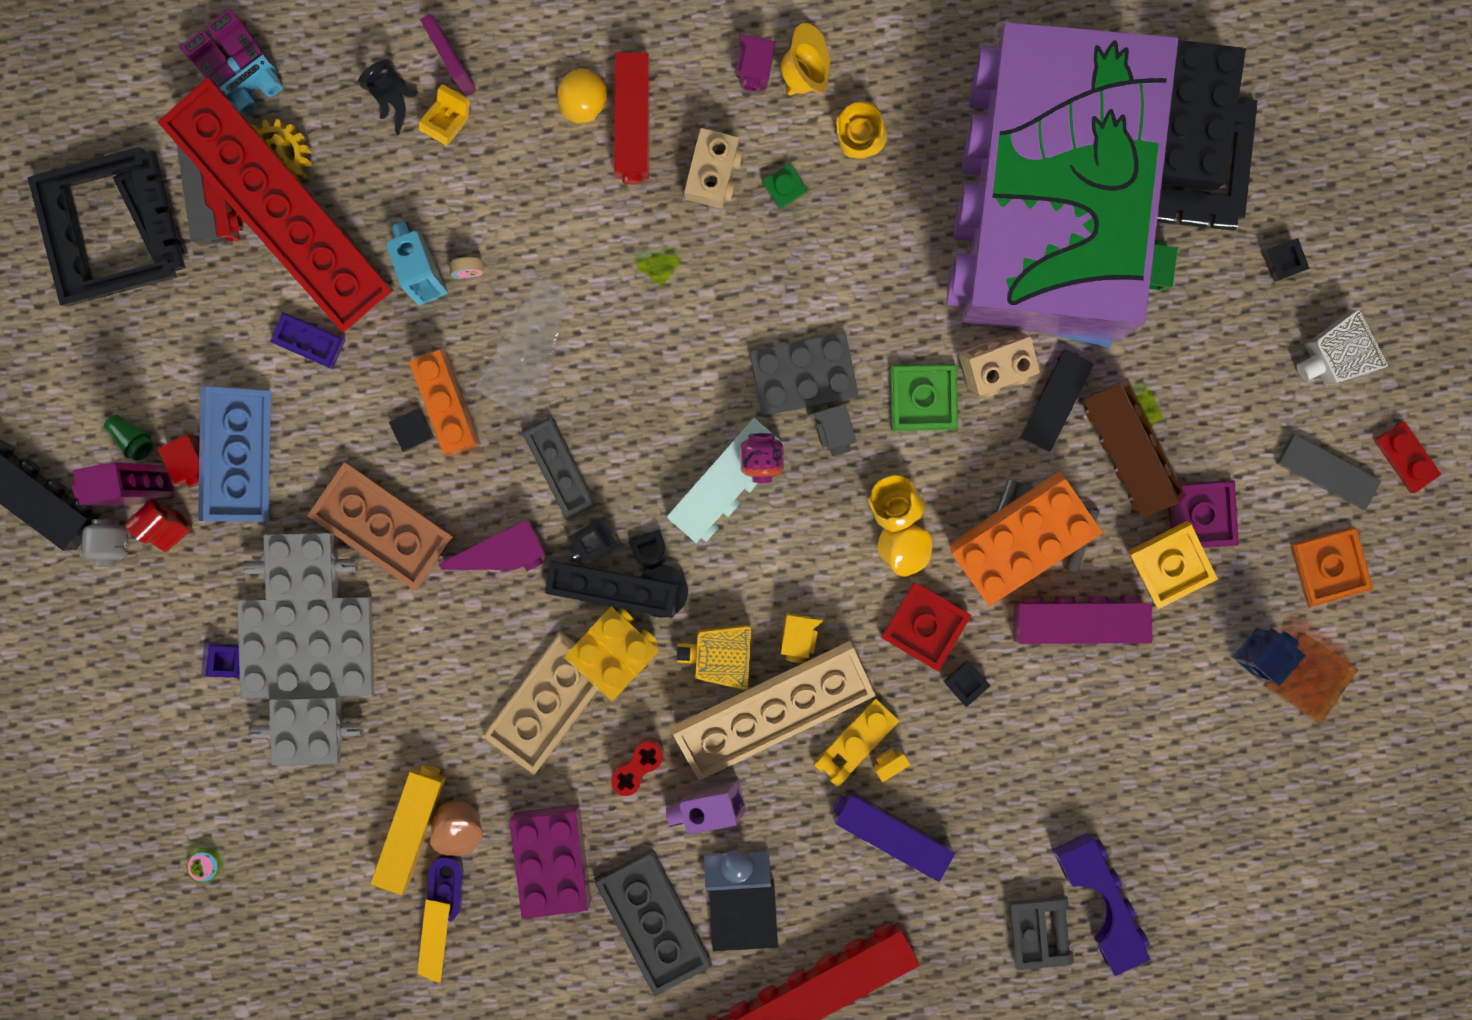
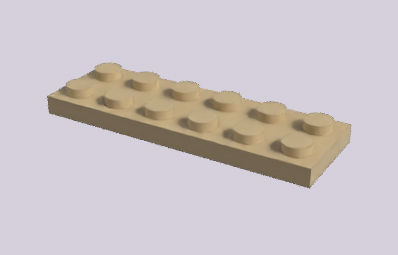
[671,641,876,781]

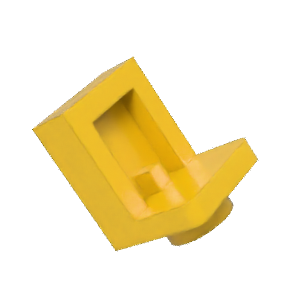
[419,84,470,146]

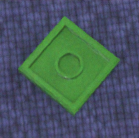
[890,364,958,431]

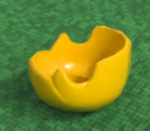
[557,68,607,123]

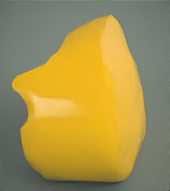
[836,101,887,159]
[868,475,925,532]
[877,524,932,577]

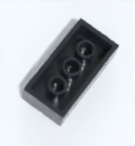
[1162,40,1246,191]

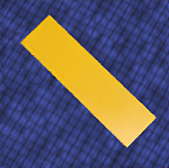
[417,899,450,983]

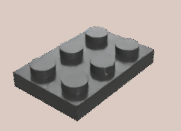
[750,332,859,417]

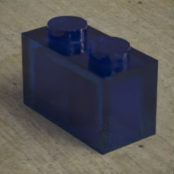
[1232,628,1306,686]

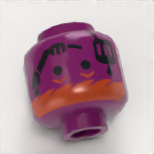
[740,433,784,483]

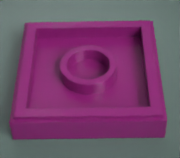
[420,14,476,97]
[1169,480,1239,548]

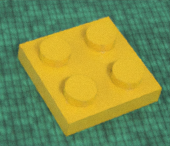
[1127,521,1218,609]

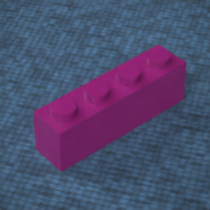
[72,462,175,505]
[1014,595,1152,644]

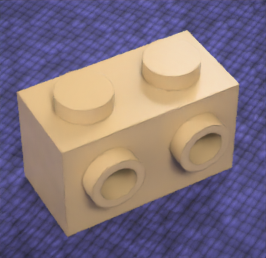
[684,128,744,209]
[958,330,1040,397]

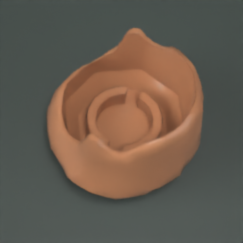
[430,801,482,856]

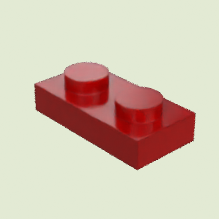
[1374,421,1442,493]

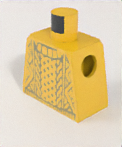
[677,624,751,690]

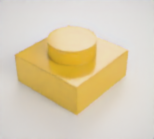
[873,749,910,782]

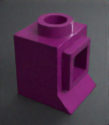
[736,34,775,92]

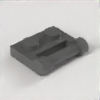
[1009,895,1074,970]

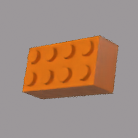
[949,471,1103,606]

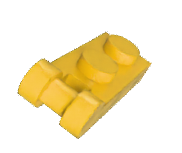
[813,698,899,787]

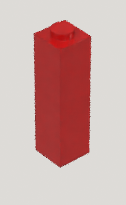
[614,52,650,185]

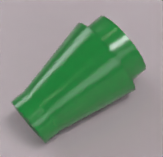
[103,415,154,461]

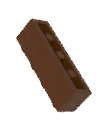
[1084,378,1186,518]

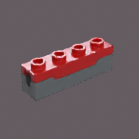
[176,144,243,246]

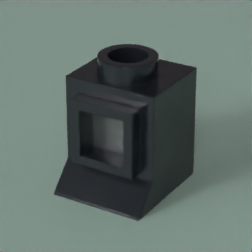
[567,517,621,565]

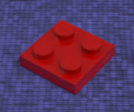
[881,582,972,672]

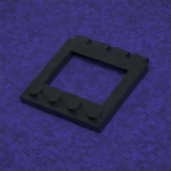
[1157,98,1258,231]
[27,147,186,307]

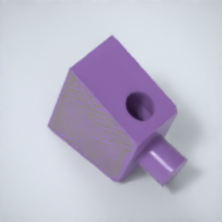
[666,779,747,834]

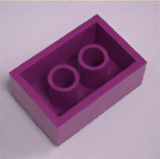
[510,804,591,919]

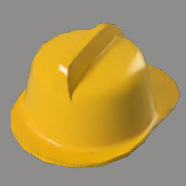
[780,23,830,95]

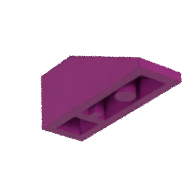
[438,519,549,572]

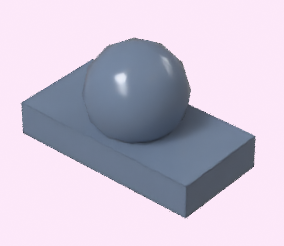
[704,850,771,891]

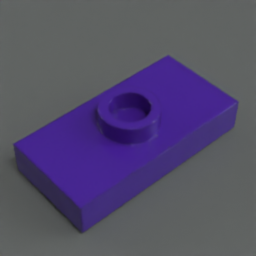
[269,312,346,369]

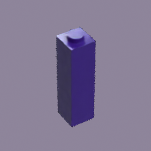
[832,790,955,882]

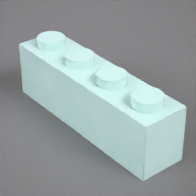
[667,418,784,543]

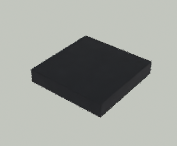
[709,880,778,951]

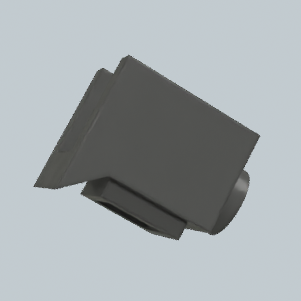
[809,404,857,457]

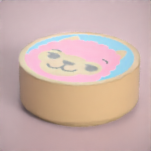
[449,257,483,279]

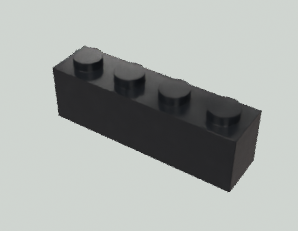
[0,439,100,551]

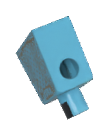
[386,222,448,306]

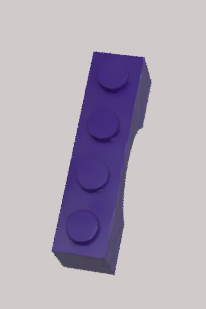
[1052,833,1151,976]

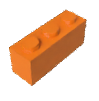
[409,350,481,456]

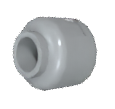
[81,519,128,567]

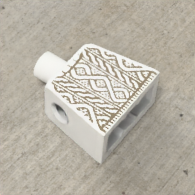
[1297,310,1388,385]

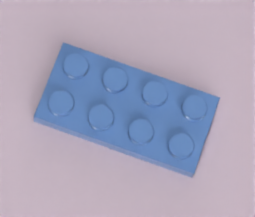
[198,386,271,522]

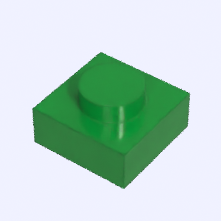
[762,163,807,210]

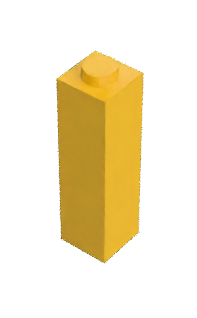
[371,764,447,895]

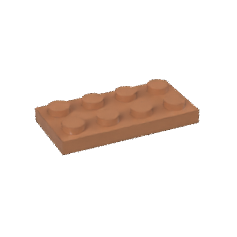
[307,462,455,591]

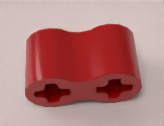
[125,499,193,552]
[611,737,664,796]

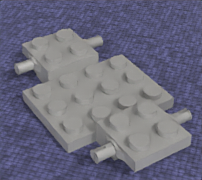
[237,533,375,765]

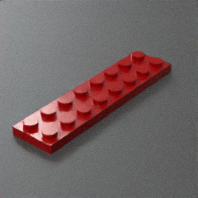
[157,77,394,333]

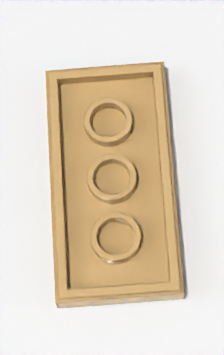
[482,631,598,775]

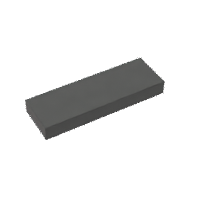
[522,417,596,520]
[1276,434,1381,510]

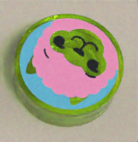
[186,848,223,883]

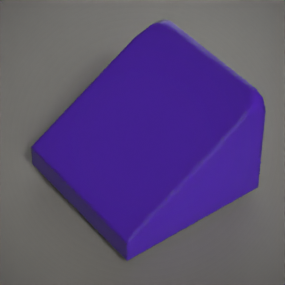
[201,641,240,678]

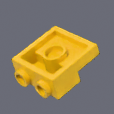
[564,606,659,702]

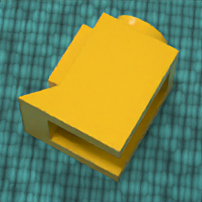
[780,613,824,663]

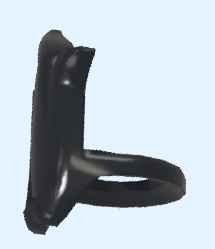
[358,59,418,135]

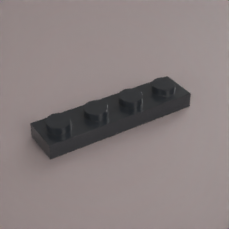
[545,560,680,618]

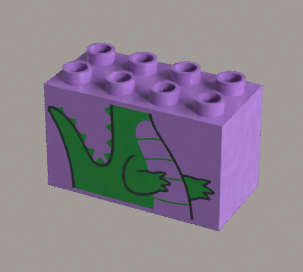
[946,22,1178,341]

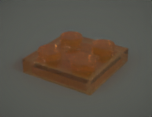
[1263,632,1358,724]

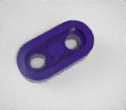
[427,855,464,922]

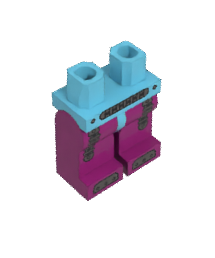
[179,8,283,116]

